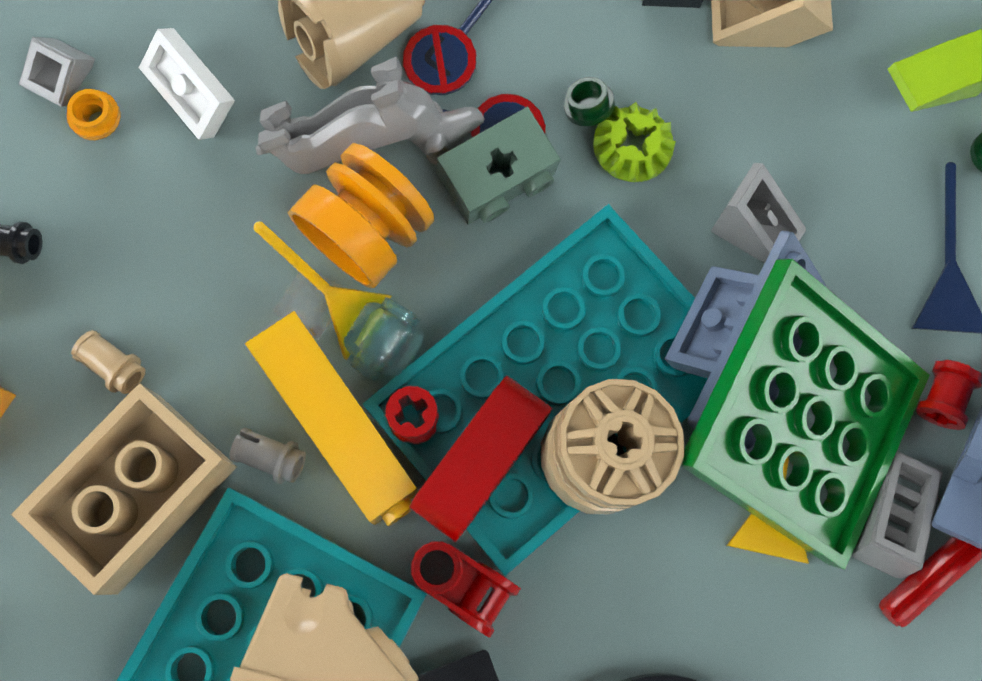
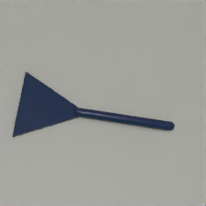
[911,162,982,334]

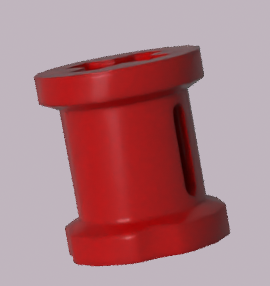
[916,360,982,430]
[385,386,439,445]

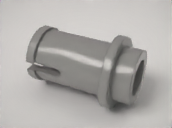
[230,427,306,484]

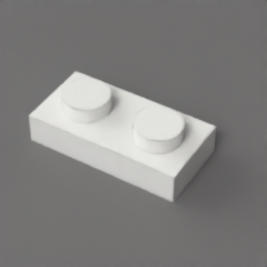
[139,28,235,140]

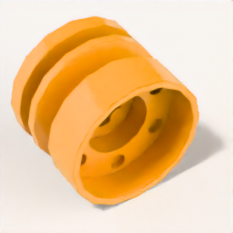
[287,143,434,288]

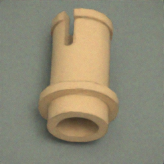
[71,330,145,394]

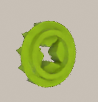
[593,102,676,182]

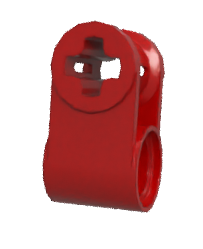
[411,541,521,638]

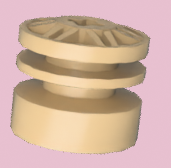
[541,379,684,515]

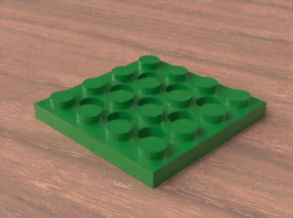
[681,259,930,570]

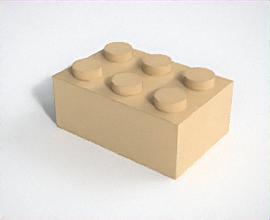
[11,383,237,595]

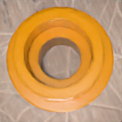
[67,89,121,140]

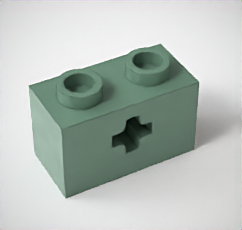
[436,106,561,225]

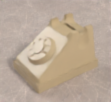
[230,573,419,681]

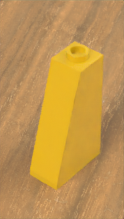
[245,311,419,526]

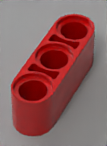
[409,375,553,543]

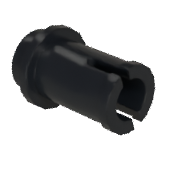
[0,221,43,264]

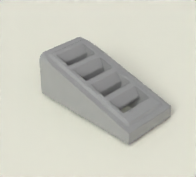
[852,451,943,578]

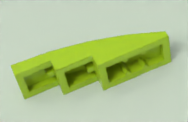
[887,29,982,112]

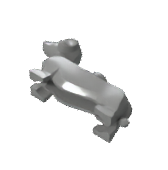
[255,57,484,174]

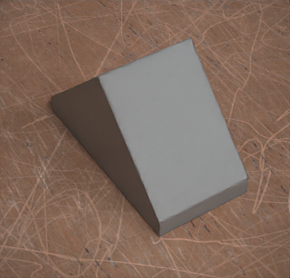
[711,163,806,263]

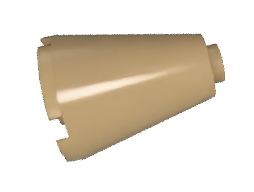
[278,0,425,89]

